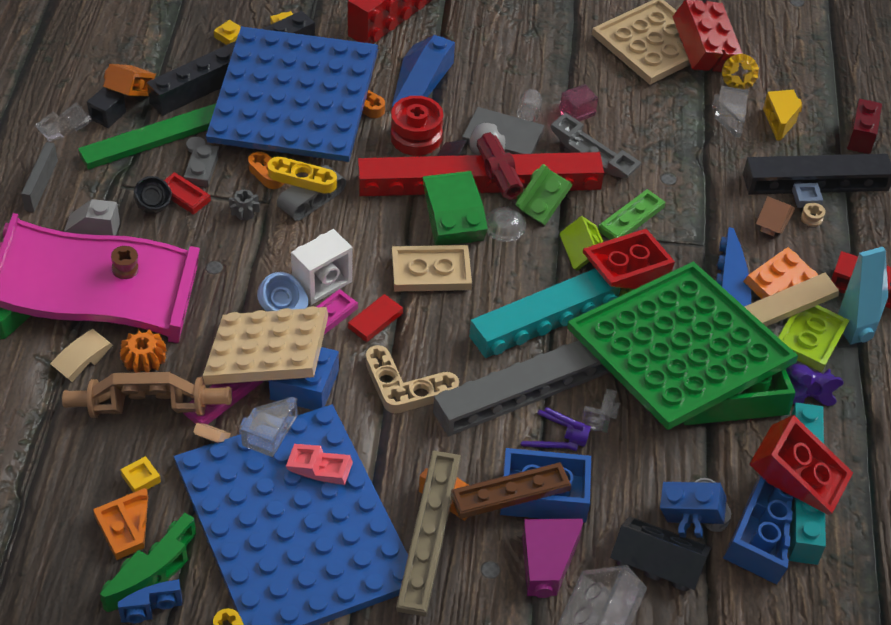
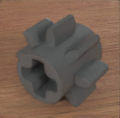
[229,190,260,220]

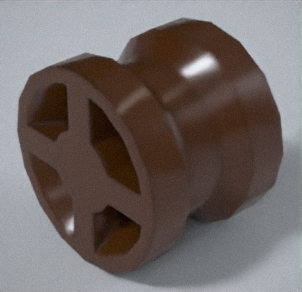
[111,246,138,279]

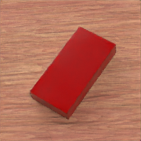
[164,172,211,215]
[348,294,403,342]

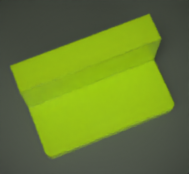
[560,216,603,271]

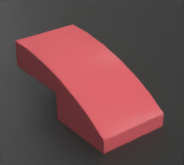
[286,444,353,485]

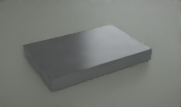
[462,107,545,154]

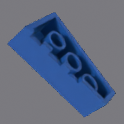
[723,474,794,585]

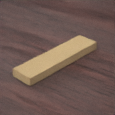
[744,272,839,327]

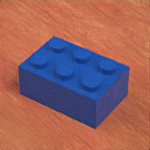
[500,448,591,523]

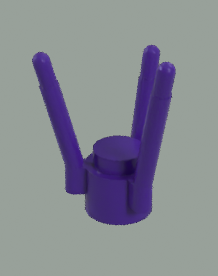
[520,407,591,451]

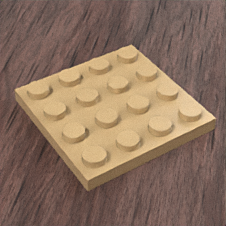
[592,0,690,85]
[203,306,328,385]

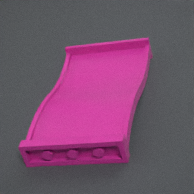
[0,213,200,343]

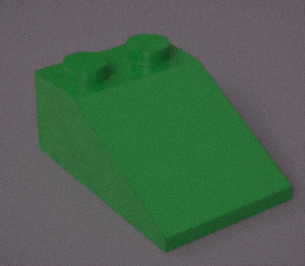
[422,171,488,246]

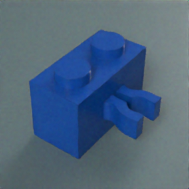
[660,482,727,538]

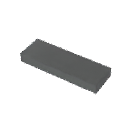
[21,142,58,212]

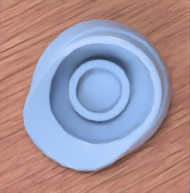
[257,272,308,311]

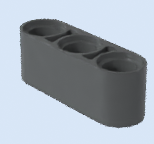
[276,165,346,221]

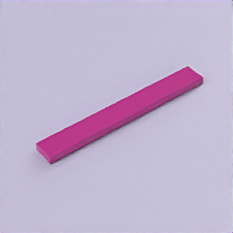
[183,289,358,424]

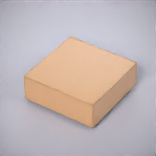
[193,423,231,443]

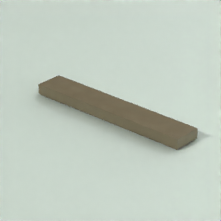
[396,451,461,617]

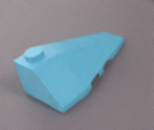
[838,247,888,345]

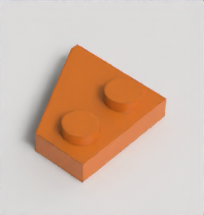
[93,488,148,560]

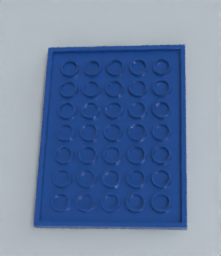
[174,404,408,625]

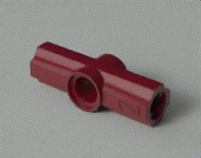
[477,132,524,200]

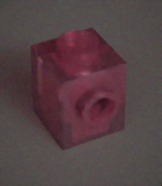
[559,84,598,121]

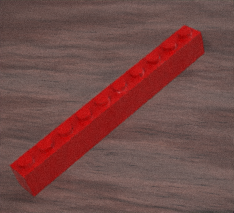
[358,152,604,196]

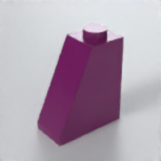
[522,519,583,598]

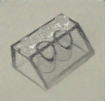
[558,565,647,625]

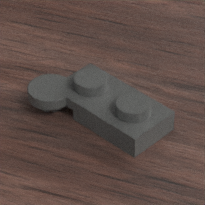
[184,137,220,187]

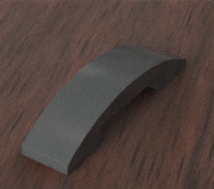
[550,112,642,178]

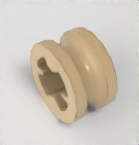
[801,203,826,227]

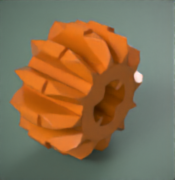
[120,329,167,373]

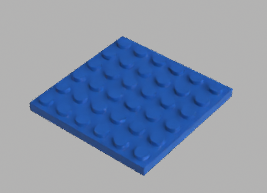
[206,26,378,162]

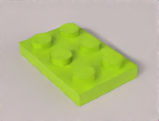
[778,305,850,372]

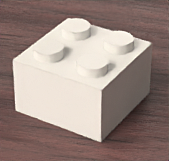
[291,229,352,305]

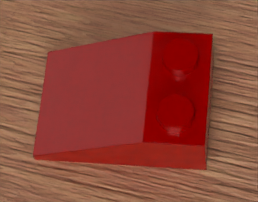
[582,228,675,289]
[749,415,853,515]

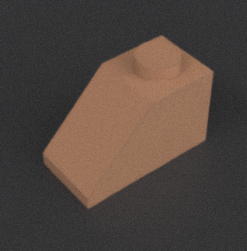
[756,196,795,236]

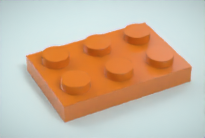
[743,247,818,299]

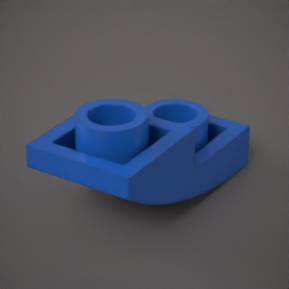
[118,579,182,624]

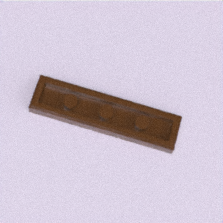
[451,462,571,519]

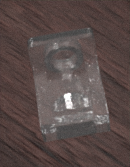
[581,389,620,433]

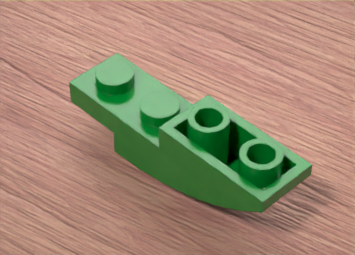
[100,513,196,612]

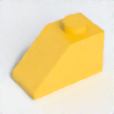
[763,90,802,141]

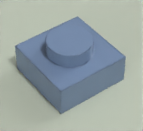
[792,183,823,208]

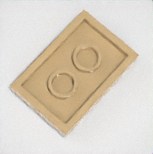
[392,245,472,292]

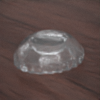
[485,207,526,242]

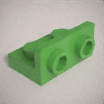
[516,164,572,226]

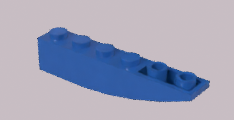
[716,227,752,306]

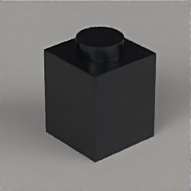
[87,87,126,128]

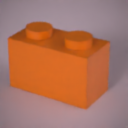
[103,64,156,96]

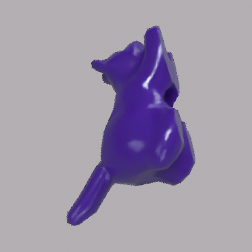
[785,364,844,406]

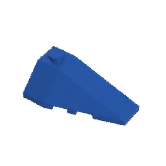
[392,35,455,108]

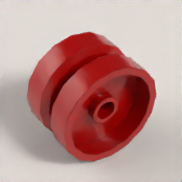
[391,96,443,156]

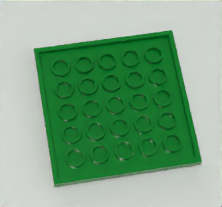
[567,261,798,430]

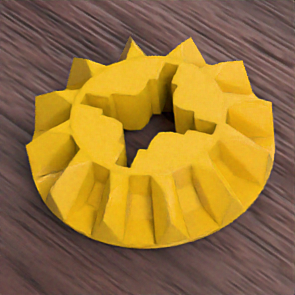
[722,54,759,91]

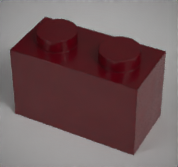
[847,98,882,154]

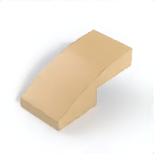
[50,329,113,382]

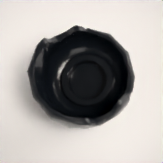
[133,176,172,214]

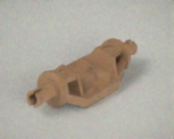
[62,372,232,418]

